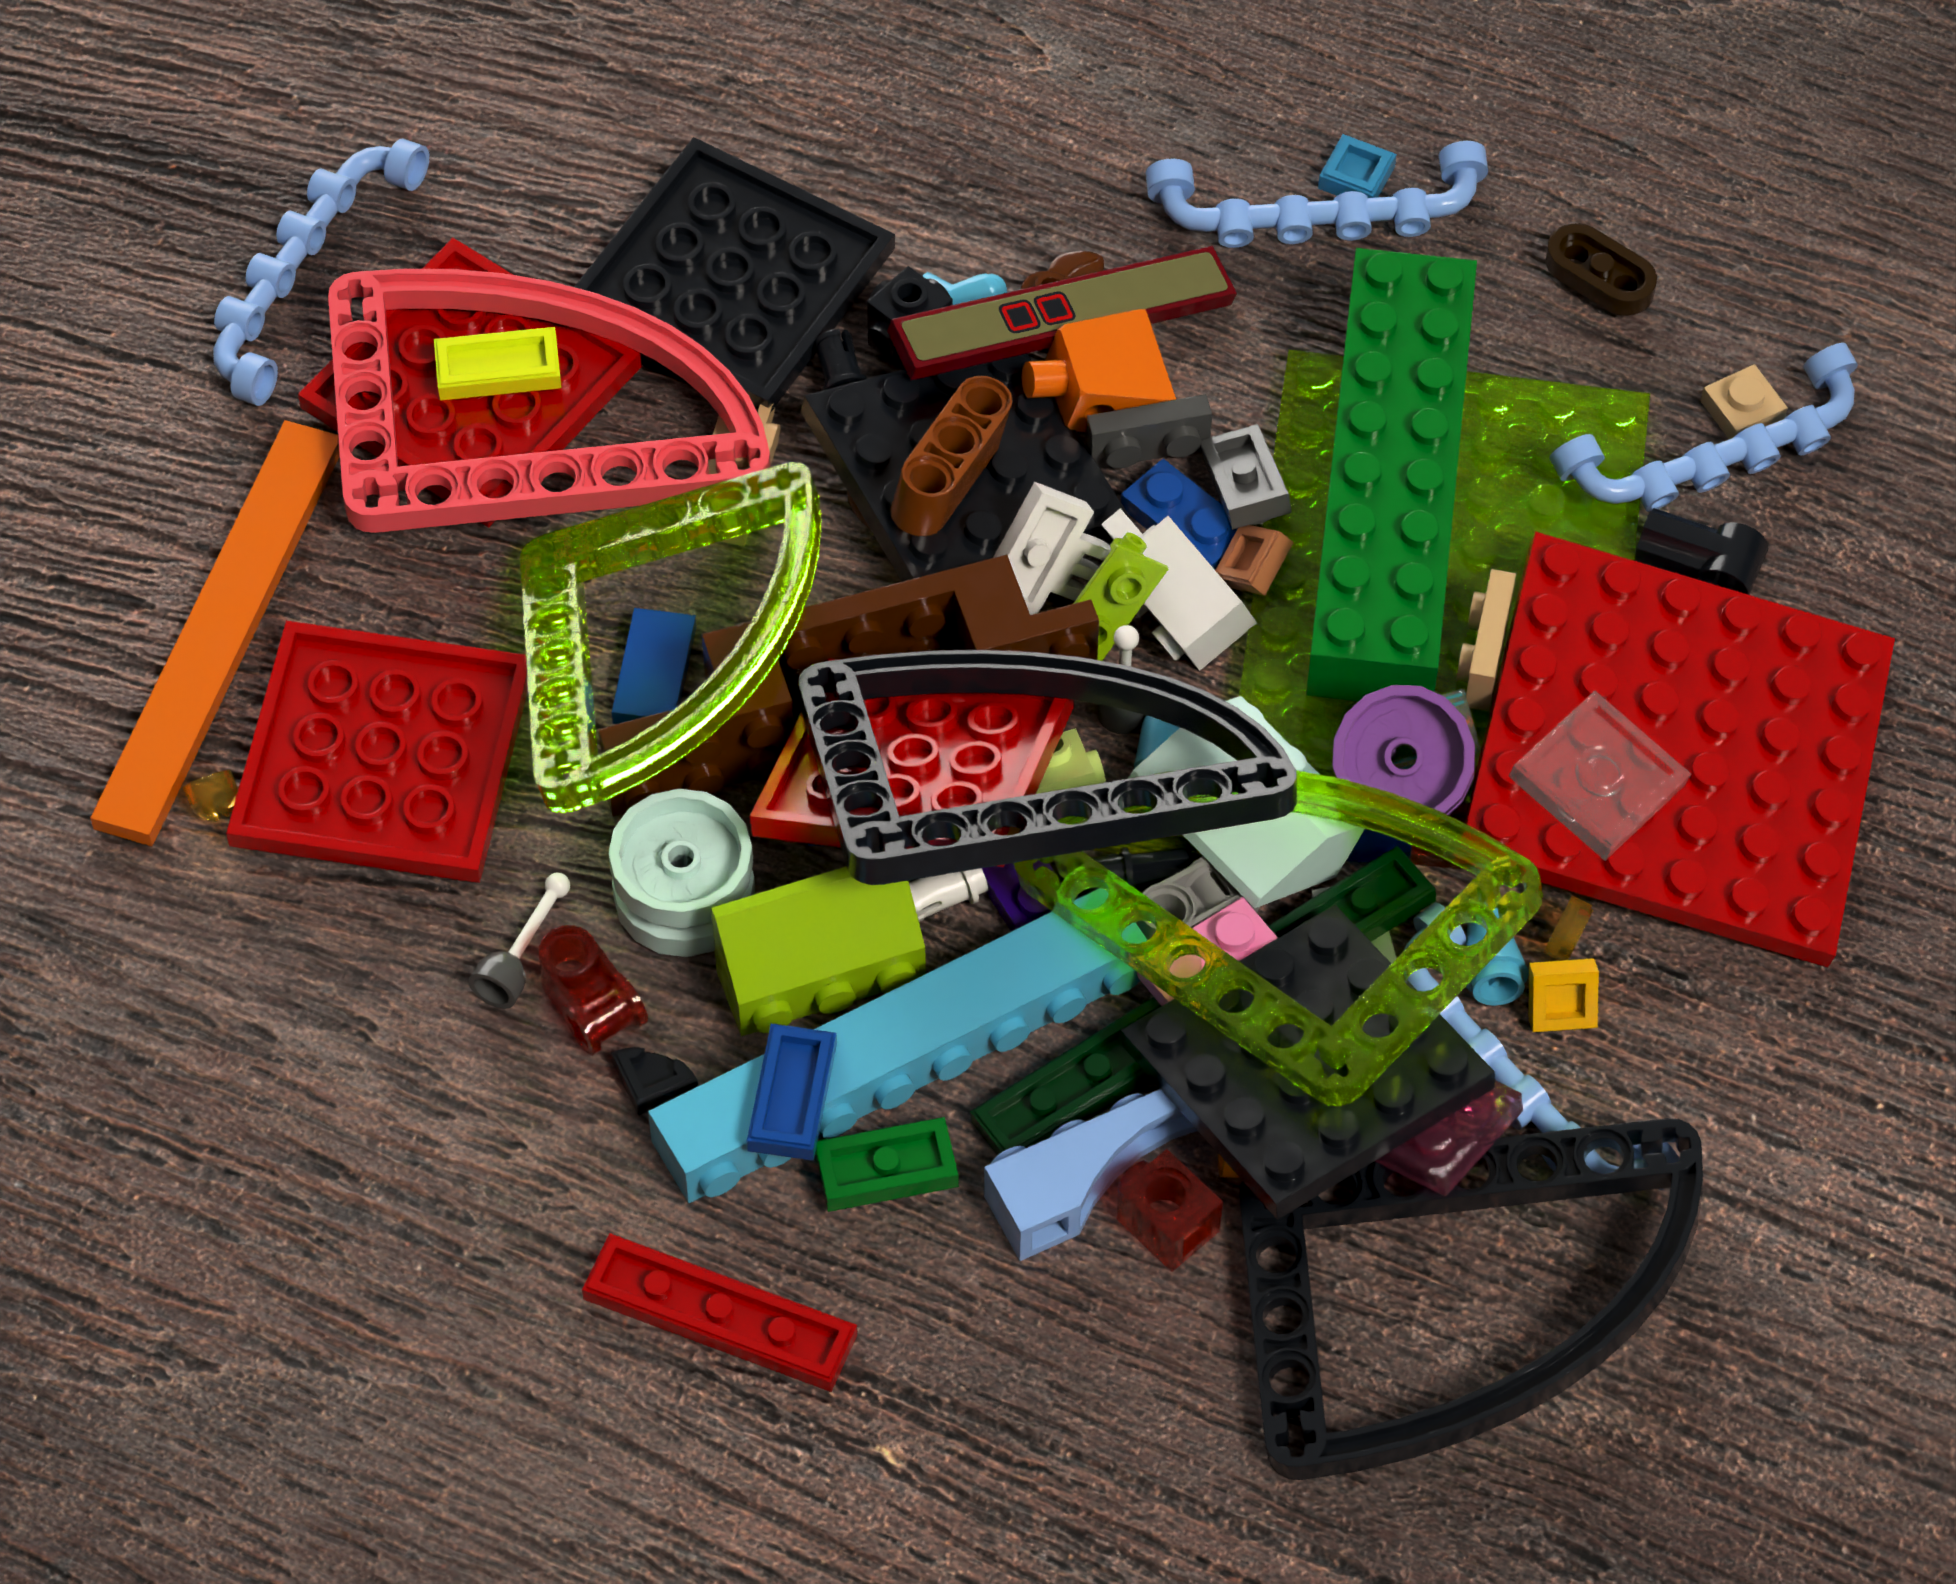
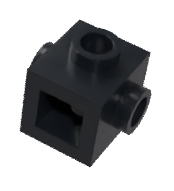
[867,266,953,370]

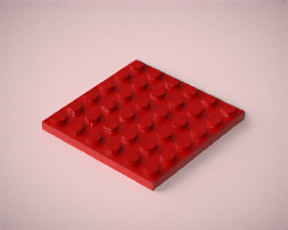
[1456,531,1895,968]

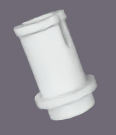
[909,868,988,922]

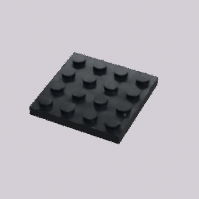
[574,137,895,413]
[800,353,1130,582]
[1121,905,1495,1220]

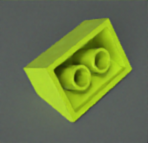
[711,866,926,1036]

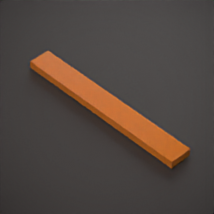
[90,420,340,846]

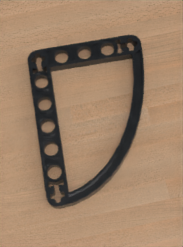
[799,650,1297,885]
[1239,1118,1703,1480]

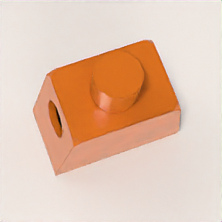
[1022,309,1176,432]

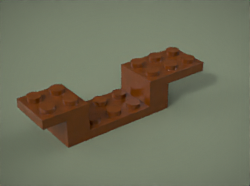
[598,554,1099,817]

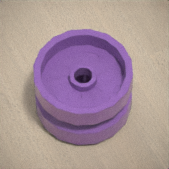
[1333,685,1475,832]

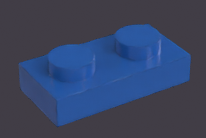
[1121,458,1238,570]

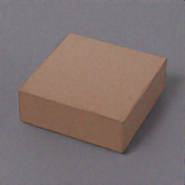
[1215,525,1294,596]

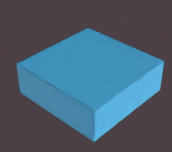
[1318,134,1397,198]

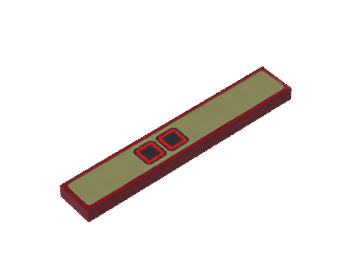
[887,246,1237,380]

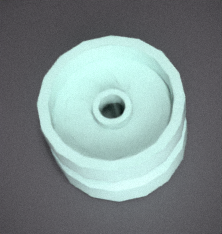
[608,788,755,957]

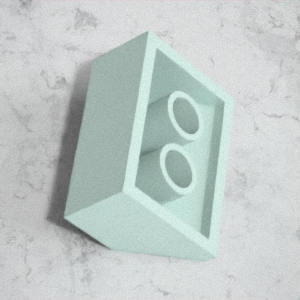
[1128,696,1368,908]

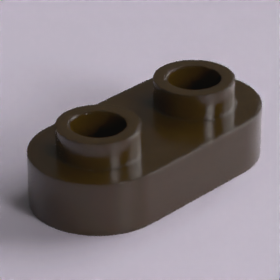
[1546,223,1657,316]

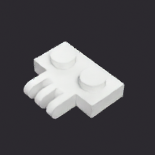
[993,482,1111,615]

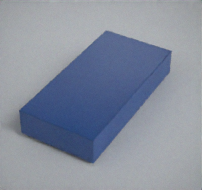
[611,608,697,724]
[747,1023,837,1161]

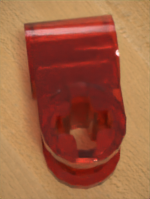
[539,925,649,1056]

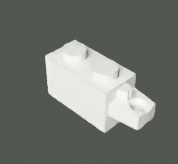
[1101,508,1257,671]

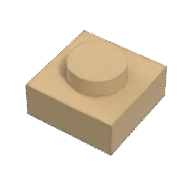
[1701,364,1788,439]

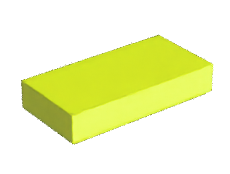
[434,327,562,401]

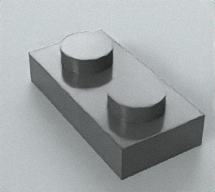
[1086,394,1212,469]
[1201,424,1292,530]

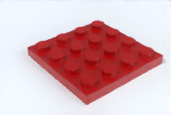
[298,238,642,528]
[226,620,533,883]
[749,658,1074,867]

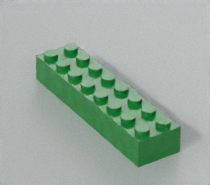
[1306,248,1477,701]

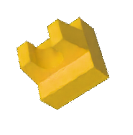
[1528,958,1599,1032]

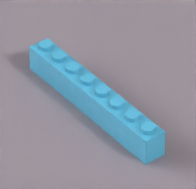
[648,883,1149,1204]

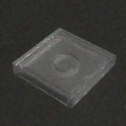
[1509,691,1691,861]

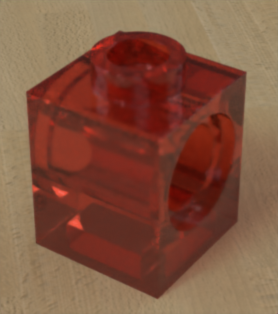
[1116,1149,1223,1272]

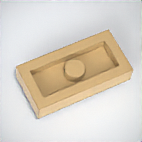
[1456,569,1516,712]

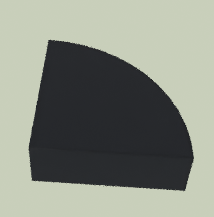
[611,1047,698,1116]

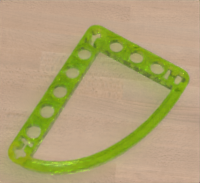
[520,462,821,813]
[1014,771,1543,1106]

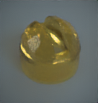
[183,770,238,822]

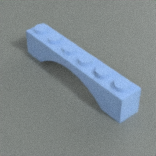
[984,1089,1198,1261]

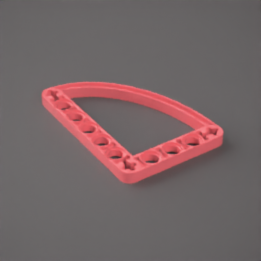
[328,269,771,533]

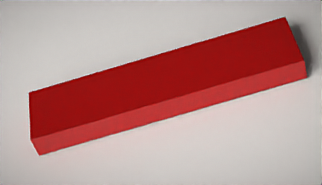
[582,1233,858,1392]

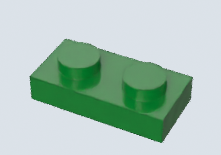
[815,1117,959,1212]

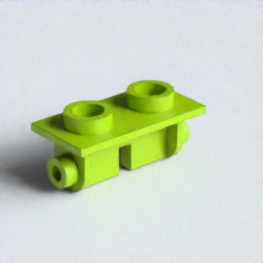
[1073,532,1169,661]

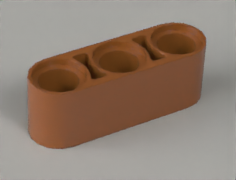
[891,376,1013,536]

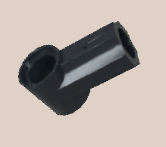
[1634,508,1768,595]

